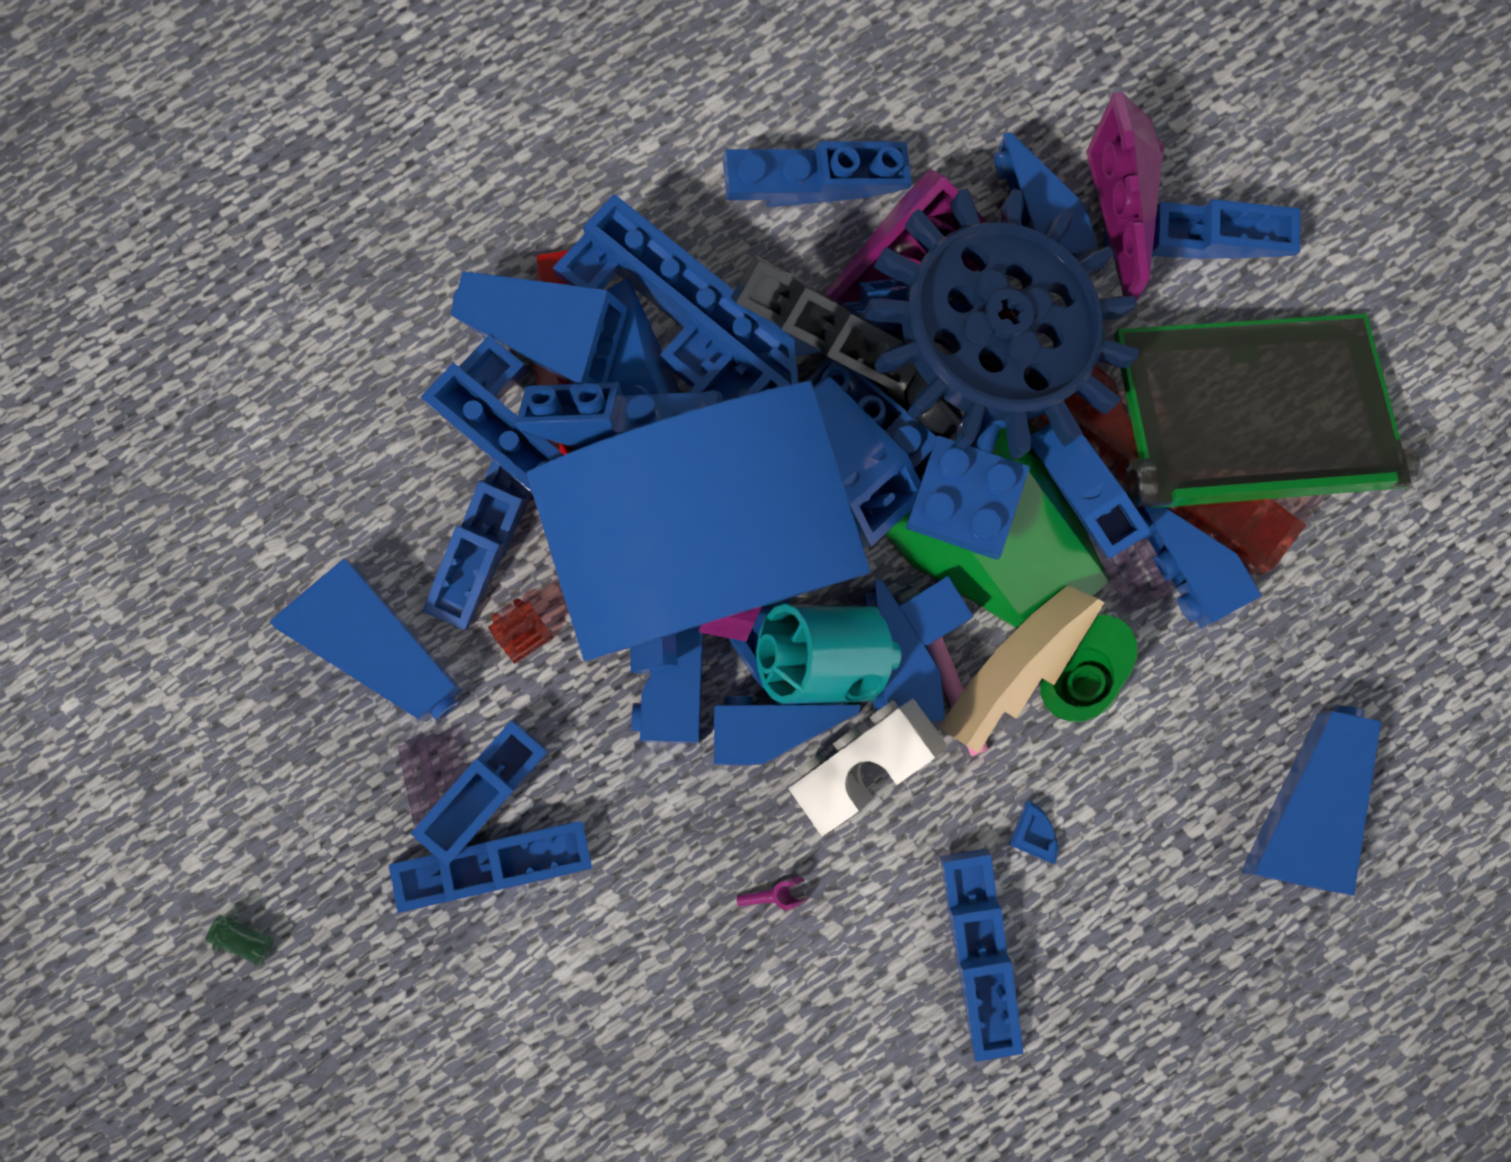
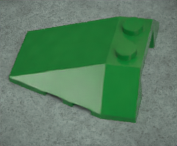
[884,421,1109,629]

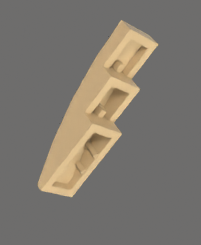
[938,585,1104,753]

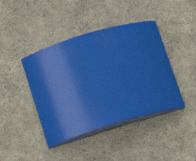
[526,381,871,662]

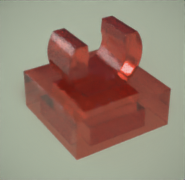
[488,598,554,664]

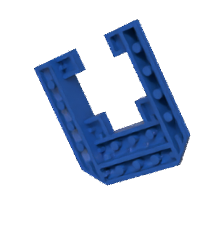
[421,193,798,494]

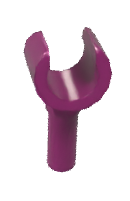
[737,876,808,910]

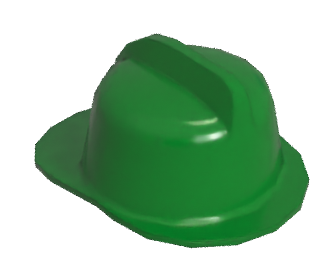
[1040,614,1138,722]

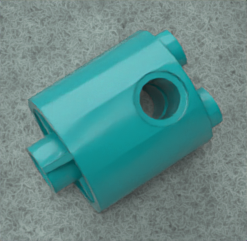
[756,604,901,704]

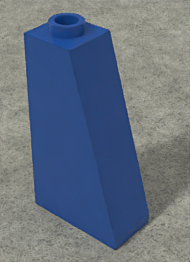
[450,271,628,384]
[269,558,463,722]
[1243,705,1381,896]

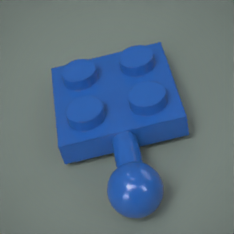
[905,418,1030,560]

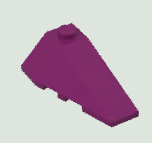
[1086,92,1164,302]
[825,169,987,303]

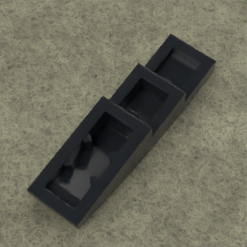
[731,255,917,394]

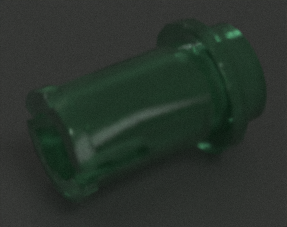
[206,914,275,967]

